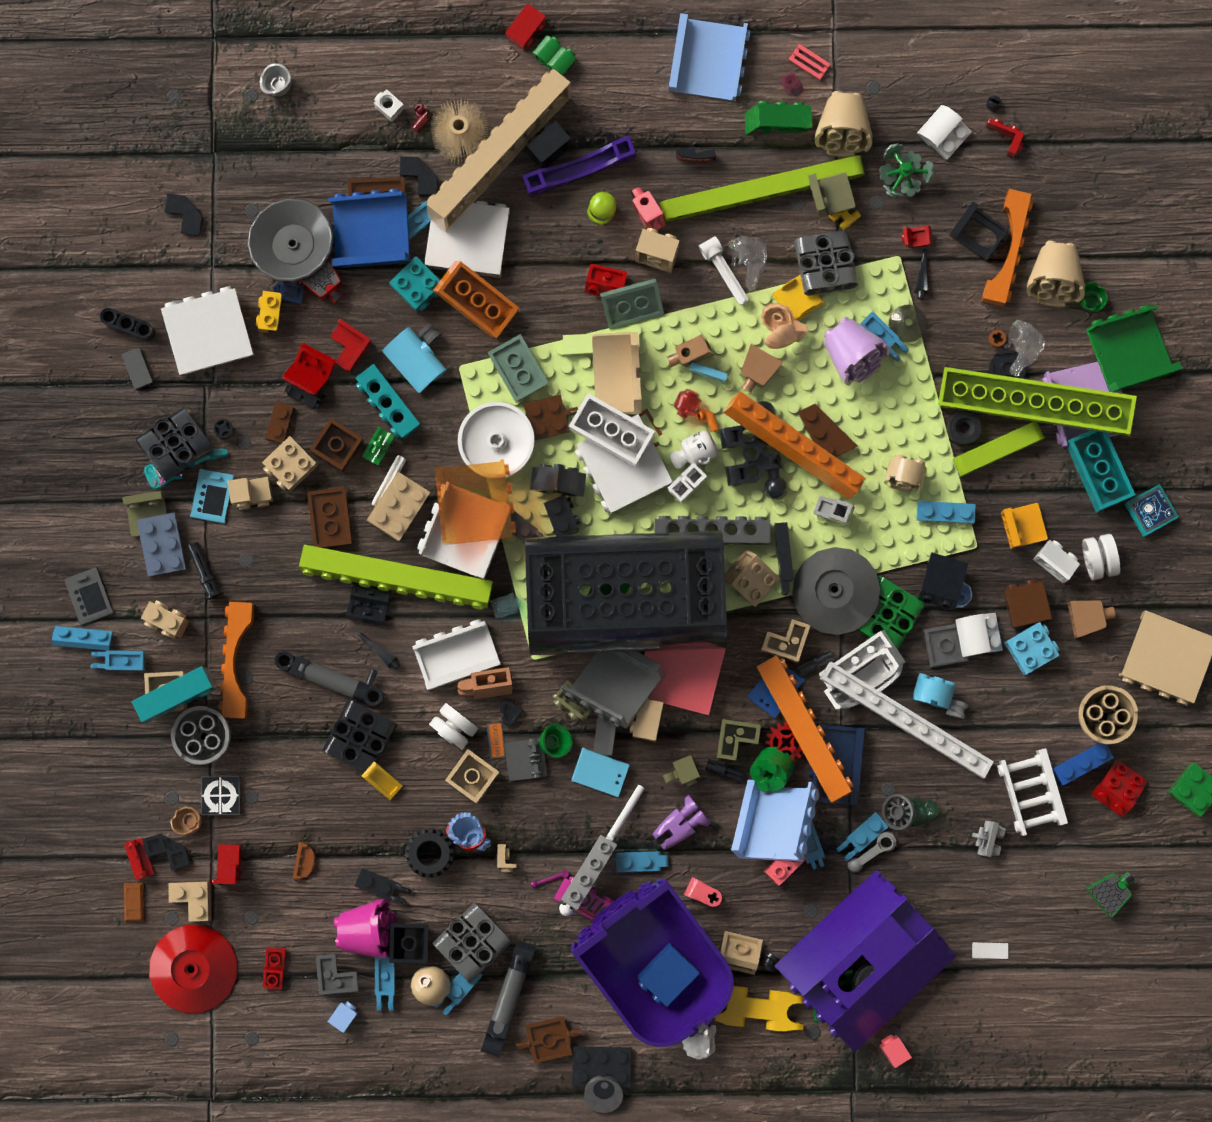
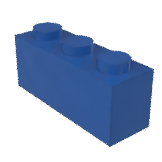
[1052,743,1114,786]

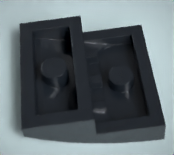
[346,582,391,626]

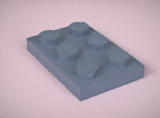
[137,512,187,576]

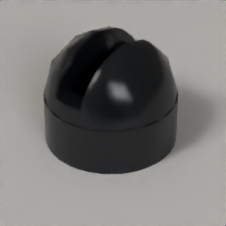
[986,95,1002,112]

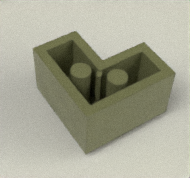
[716,719,761,761]

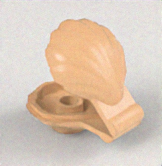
[761,303,808,349]

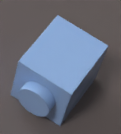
[328,1001,358,1033]

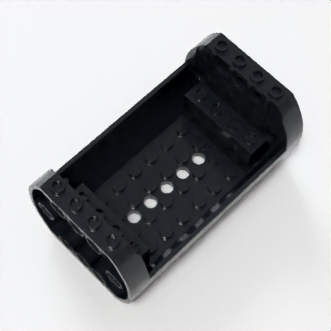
[525,530,727,655]

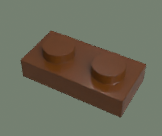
[265,402,294,443]

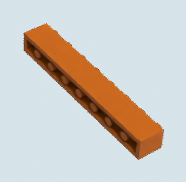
[723,391,866,499]
[756,655,854,803]

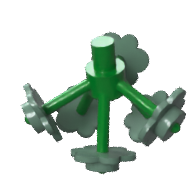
[879,143,935,198]

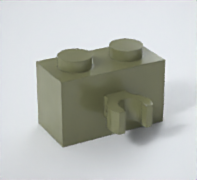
[663,755,700,787]

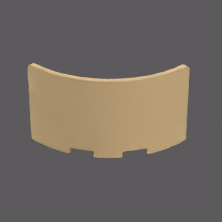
[592,332,642,414]

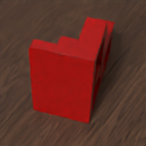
[330,318,372,374]
[212,844,242,884]

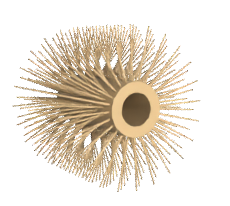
[431,99,489,164]

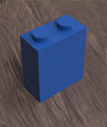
[637,942,699,1006]

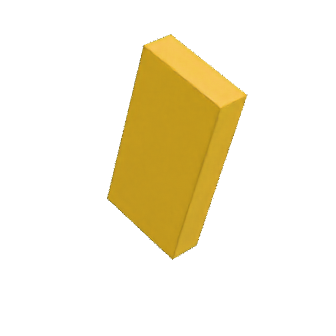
[362,761,403,800]

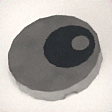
[584,1076,623,1113]

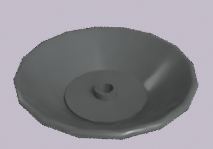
[247,199,334,282]
[792,547,880,635]

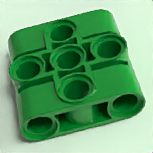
[857,575,926,650]

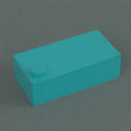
[1066,430,1135,513]
[131,666,217,724]

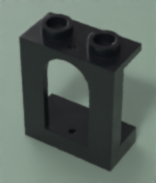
[949,201,1010,261]

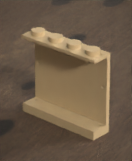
[1119,611,1212,706]

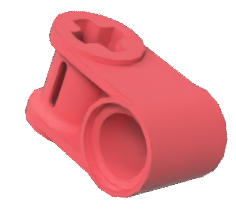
[684,877,722,907]

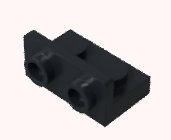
[544,494,581,537]

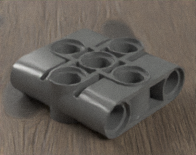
[794,231,859,296]
[432,903,512,983]

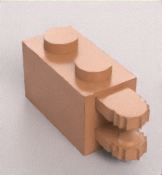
[457,667,512,700]

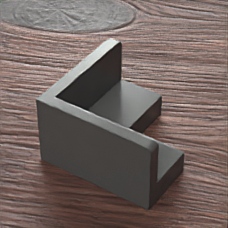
[316,954,360,995]

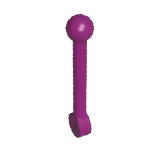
[530,870,569,888]

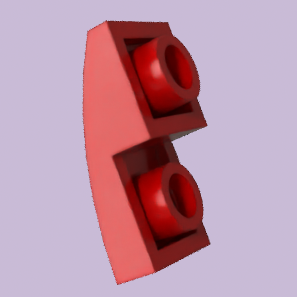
[263,946,286,990]

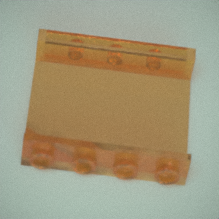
[434,459,516,545]

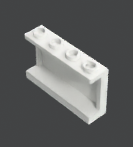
[412,619,501,691]

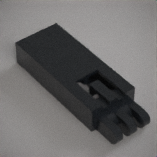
[774,522,794,595]

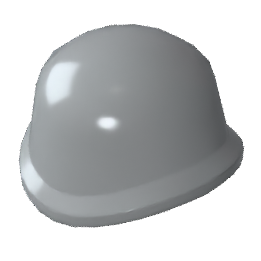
[260,63,291,96]

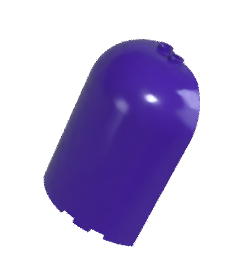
[571,879,734,1047]

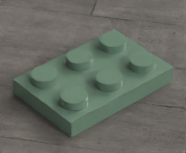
[600,279,664,330]
[488,334,549,403]

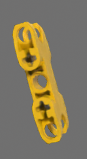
[714,986,804,1032]

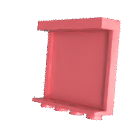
[644,648,726,715]

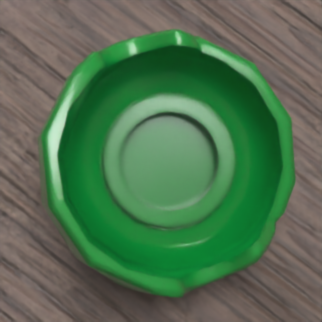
[1080,282,1108,313]

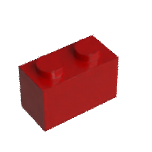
[505,3,547,51]

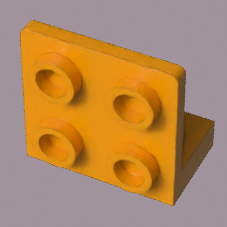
[1001,503,1048,549]

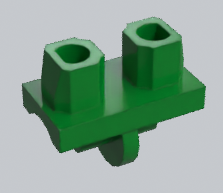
[362,427,395,466]

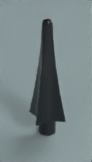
[914,249,928,300]
[358,632,401,670]

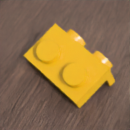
[256,291,282,333]

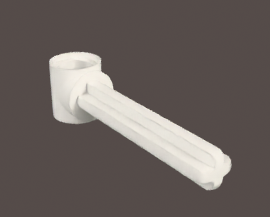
[698,236,749,305]

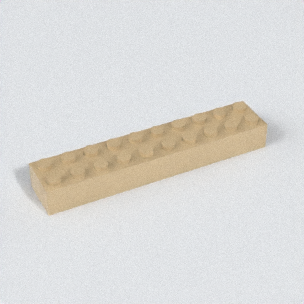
[427,69,571,232]

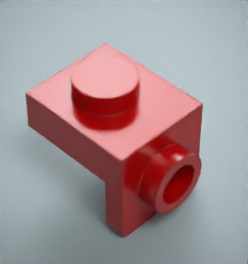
[902,225,933,249]

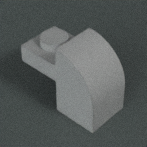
[813,495,855,526]

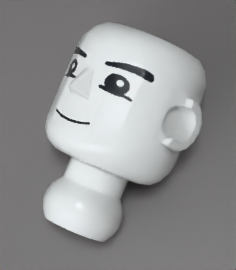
[670,431,718,469]

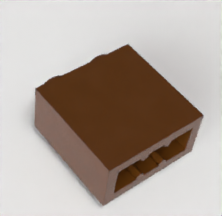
[1003,579,1052,629]

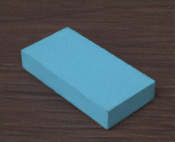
[689,362,728,384]

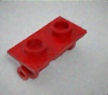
[124,838,154,880]

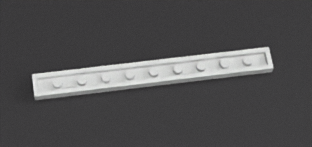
[820,662,994,778]

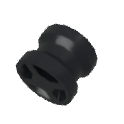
[214,419,234,439]
[758,950,780,974]

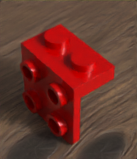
[283,343,337,395]
[1091,760,1147,817]

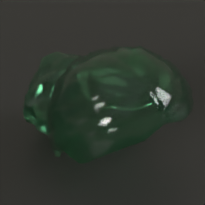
[903,798,939,827]

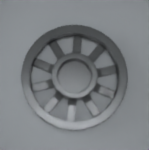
[882,794,916,830]

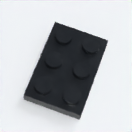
[572,1046,631,1087]

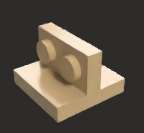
[720,931,763,975]

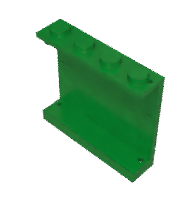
[1086,304,1182,393]

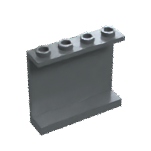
[561,652,666,729]

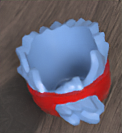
[446,812,491,852]

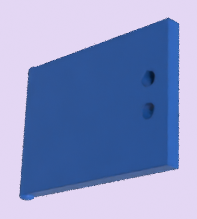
[747,668,805,718]

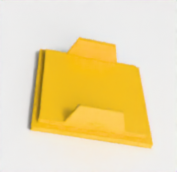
[772,275,825,321]

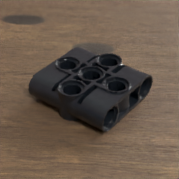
[135,408,214,481]
[322,699,398,772]

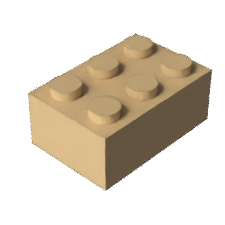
[635,228,679,273]
[366,472,430,541]

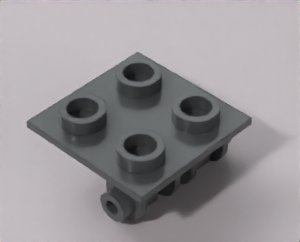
[504,738,547,781]

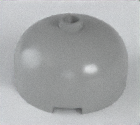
[171,706,231,765]

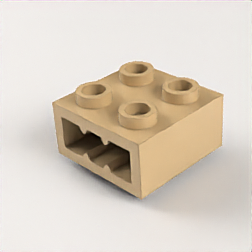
[262,436,318,492]
[141,600,190,639]

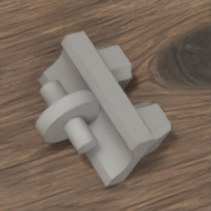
[972,820,1006,857]

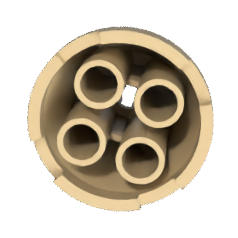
[815,91,872,157]
[1027,241,1085,307]
[1078,686,1138,744]

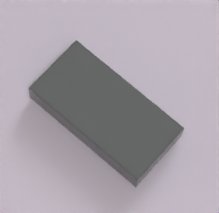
[121,347,153,390]

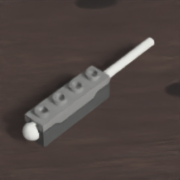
[558,785,645,916]

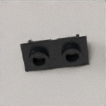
[285,382,326,409]

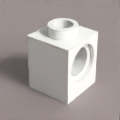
[374,89,405,122]

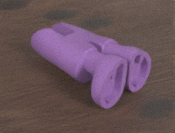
[652,795,711,850]

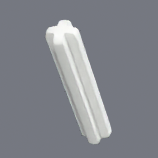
[372,455,406,506]

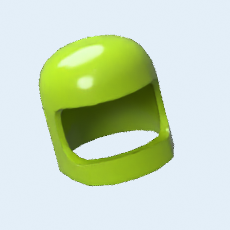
[587,192,617,225]

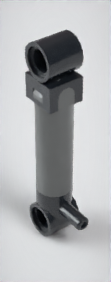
[274,651,384,707]
[481,940,536,1057]

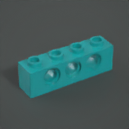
[355,364,421,440]

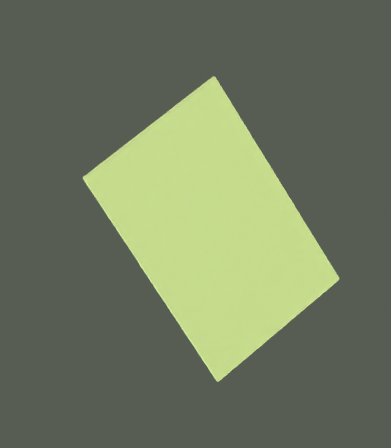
[459,256,977,660]

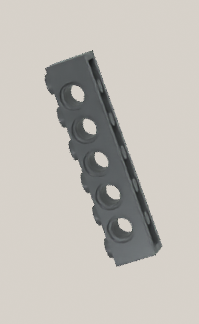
[654,516,770,545]

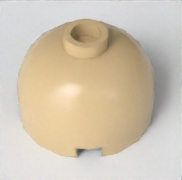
[411,966,451,1006]

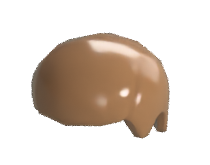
[170,806,202,836]

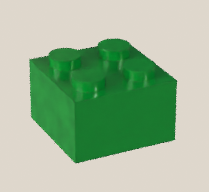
[1167,762,1212,817]

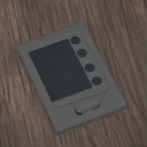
[64,567,114,626]

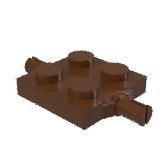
[524,395,578,440]
[516,1016,582,1064]

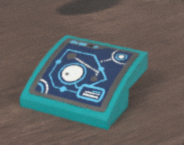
[1124,484,1179,537]

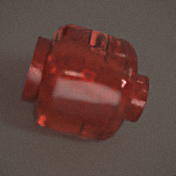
[673,388,702,418]

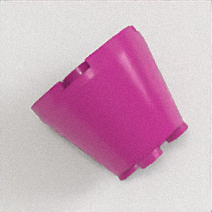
[334,899,397,958]

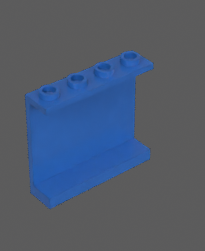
[328,189,410,269]

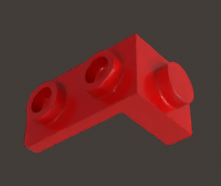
[986,119,1024,158]

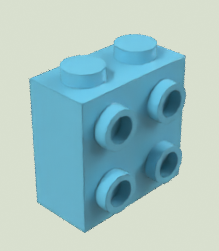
[1004,622,1060,675]

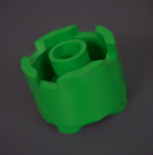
[750,747,795,792]

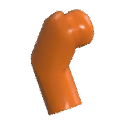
[695,409,720,432]

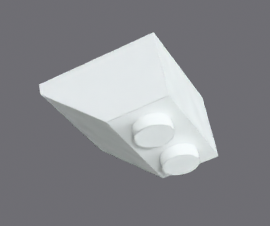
[1033,540,1080,583]

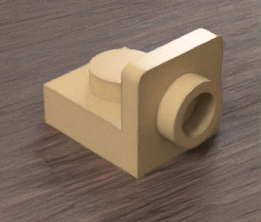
[497,844,517,872]

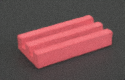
[788,44,830,81]

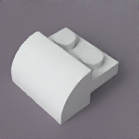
[917,105,972,160]
[955,613,1003,657]

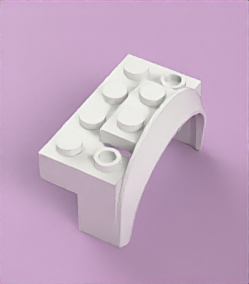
[819,630,906,709]

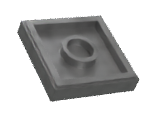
[923,624,969,668]

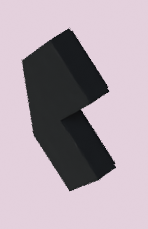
[399,156,438,196]
[164,193,203,236]
[142,834,190,871]

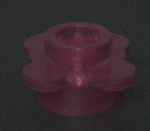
[779,71,801,93]

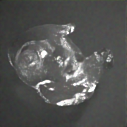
[728,236,767,291]
[1004,320,1045,376]

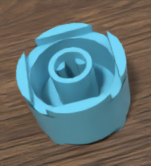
[912,673,956,709]

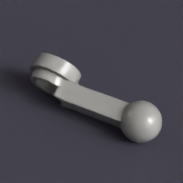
[848,832,897,873]

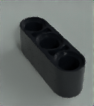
[100,308,155,341]

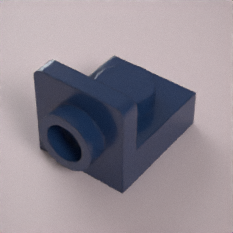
[273,281,305,305]

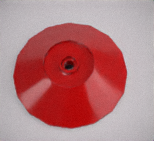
[149,925,237,1013]

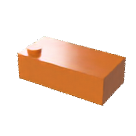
[433,260,519,338]

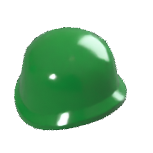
[539,724,572,758]

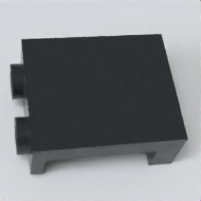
[918,552,968,610]

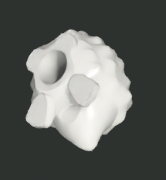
[682,1023,716,1060]

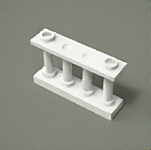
[997,748,1068,836]

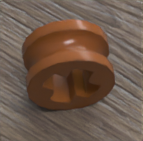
[988,330,1006,348]

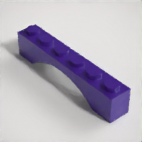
[522,136,636,198]

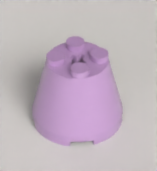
[824,317,890,386]

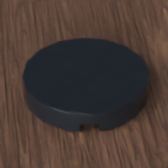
[988,349,1027,379]

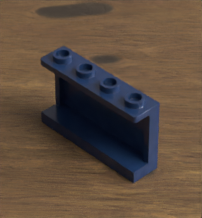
[809,724,865,806]

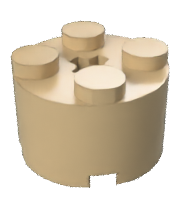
[884,454,927,493]

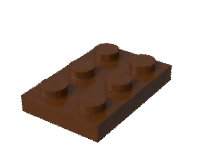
[307,487,352,548]

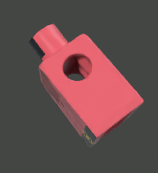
[631,187,666,231]

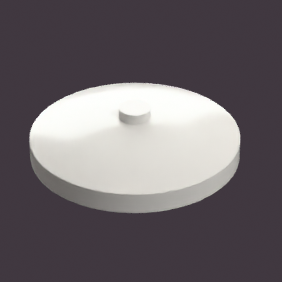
[458,402,535,479]

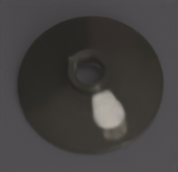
[889,305,927,343]

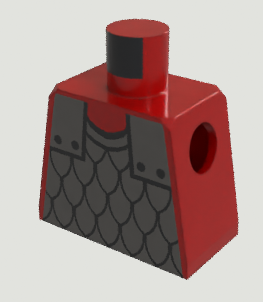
[299,258,344,304]

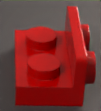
[584,264,627,296]

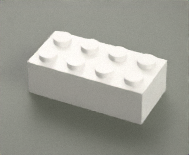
[569,393,655,467]

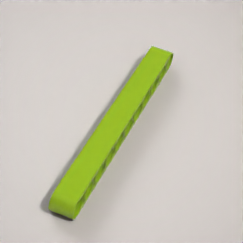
[660,156,865,222]

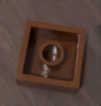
[310,418,365,473]

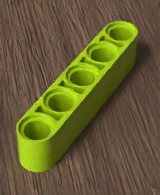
[952,422,1045,477]

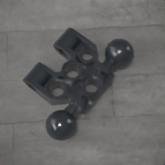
[719,401,788,500]

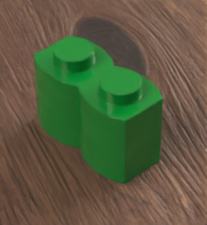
[533,36,576,77]

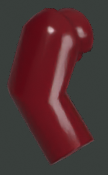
[411,104,429,133]

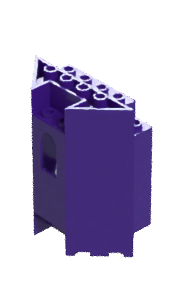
[775,870,957,1053]

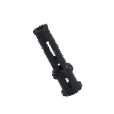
[187,542,223,600]

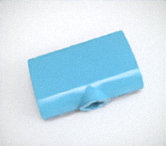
[382,327,447,393]

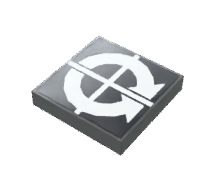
[201,776,240,815]

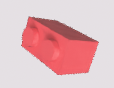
[879,1034,912,1068]

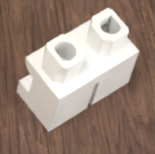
[667,462,707,503]

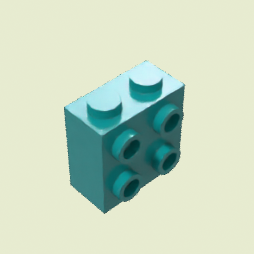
[389,257,440,313]

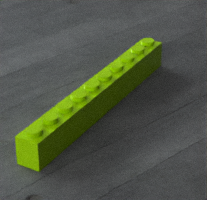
[299,545,492,609]

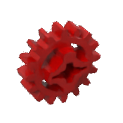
[765,722,803,762]

